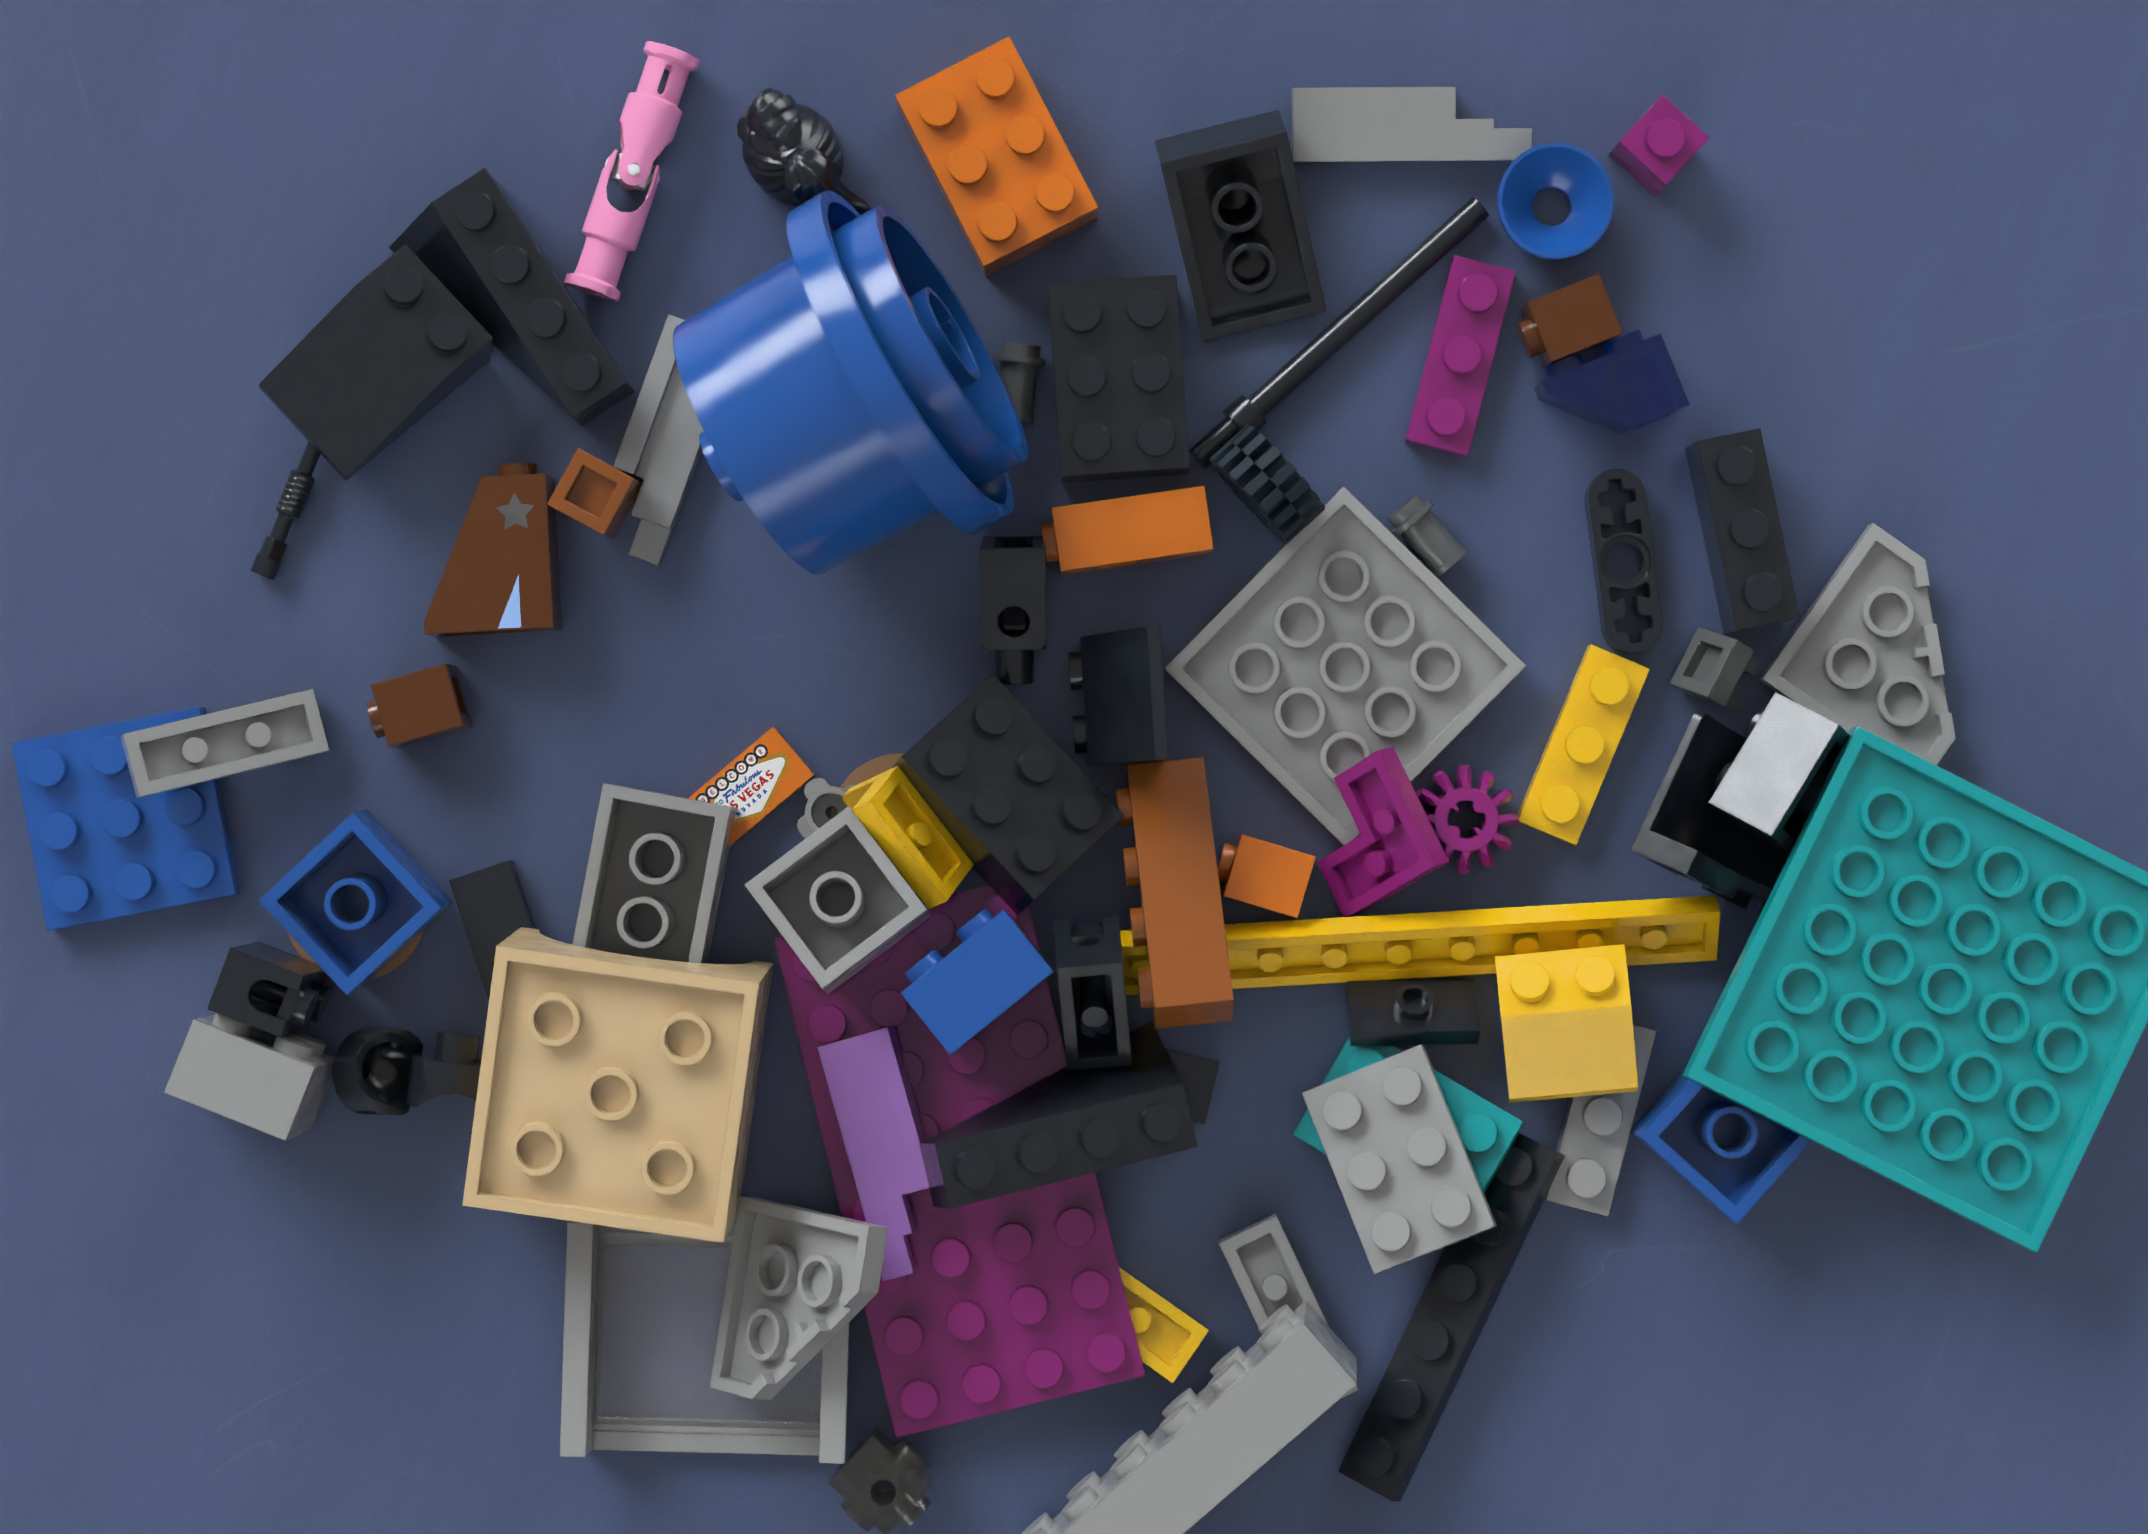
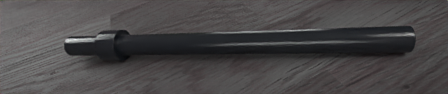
[1189,197,1489,469]

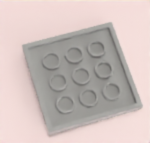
[1164,486,1526,845]

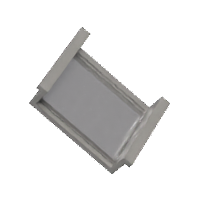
[560,1221,850,1464]

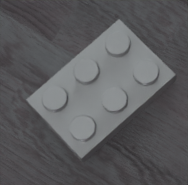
[1302,1044,1497,1274]

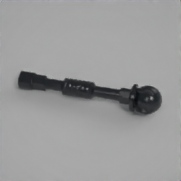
[251,441,321,580]

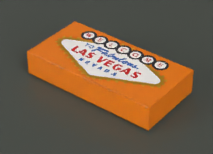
[689,726,816,847]

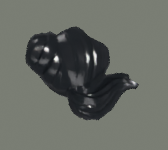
[737,88,871,215]

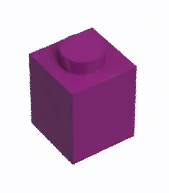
[1609,94,1710,197]

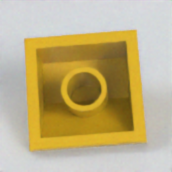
[1495,944,1638,1103]

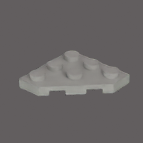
[1758,523,1956,766]
[710,1196,888,1400]

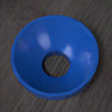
[1497,143,1614,260]

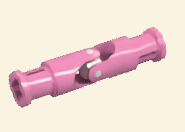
[564,41,700,302]

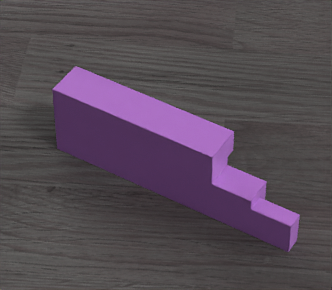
[817,1025,929,1281]

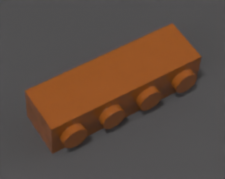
[1116,757,1234,1029]

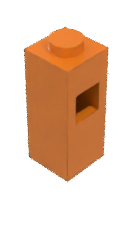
[1041,486,1214,575]

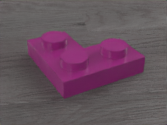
[1317,747,1449,917]

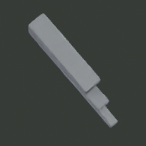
[1291,87,1532,162]
[613,314,704,566]

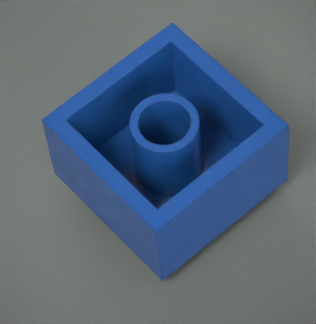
[258,809,454,995]
[901,908,1055,1055]
[1630,1069,1812,1224]

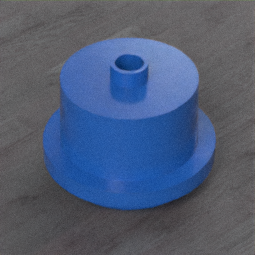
[673,190,1028,575]

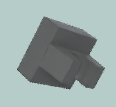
[1669,627,1761,710]

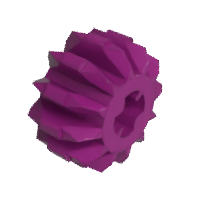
[1416,765,1519,874]

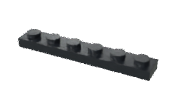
[1338,1133,1565,1502]

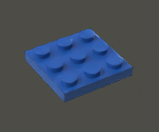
[12,707,241,931]

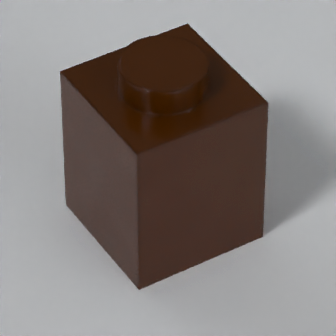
[1516,274,1623,369]
[367,663,473,748]

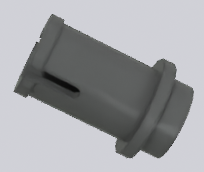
[995,342,1045,423]
[1387,494,1467,577]

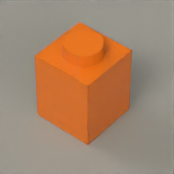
[1217,834,1316,918]

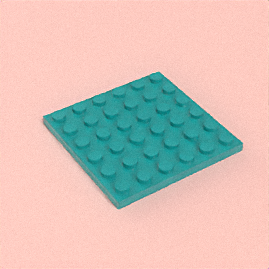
[1682,726,2148,1253]

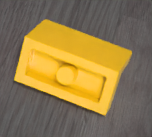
[842,766,974,909]

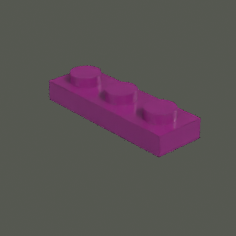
[1404,255,1516,458]

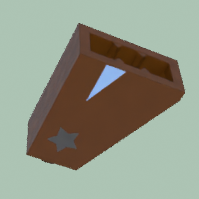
[424,463,562,637]

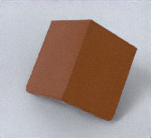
[547,448,642,540]

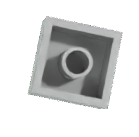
[744,806,931,994]
[164,1013,334,1141]

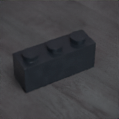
[1685,428,1800,634]

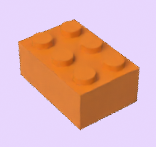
[895,36,1098,277]

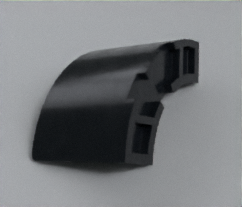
[1630,711,1787,913]

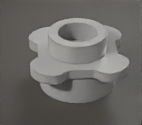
[797,778,855,839]

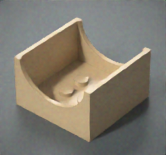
[462,927,773,1243]

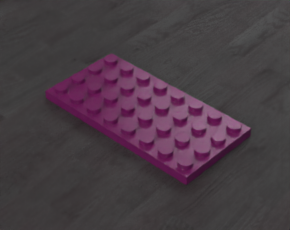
[774,885,1145,1438]

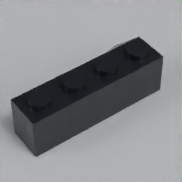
[389,168,635,426]
[919,1021,1198,1209]

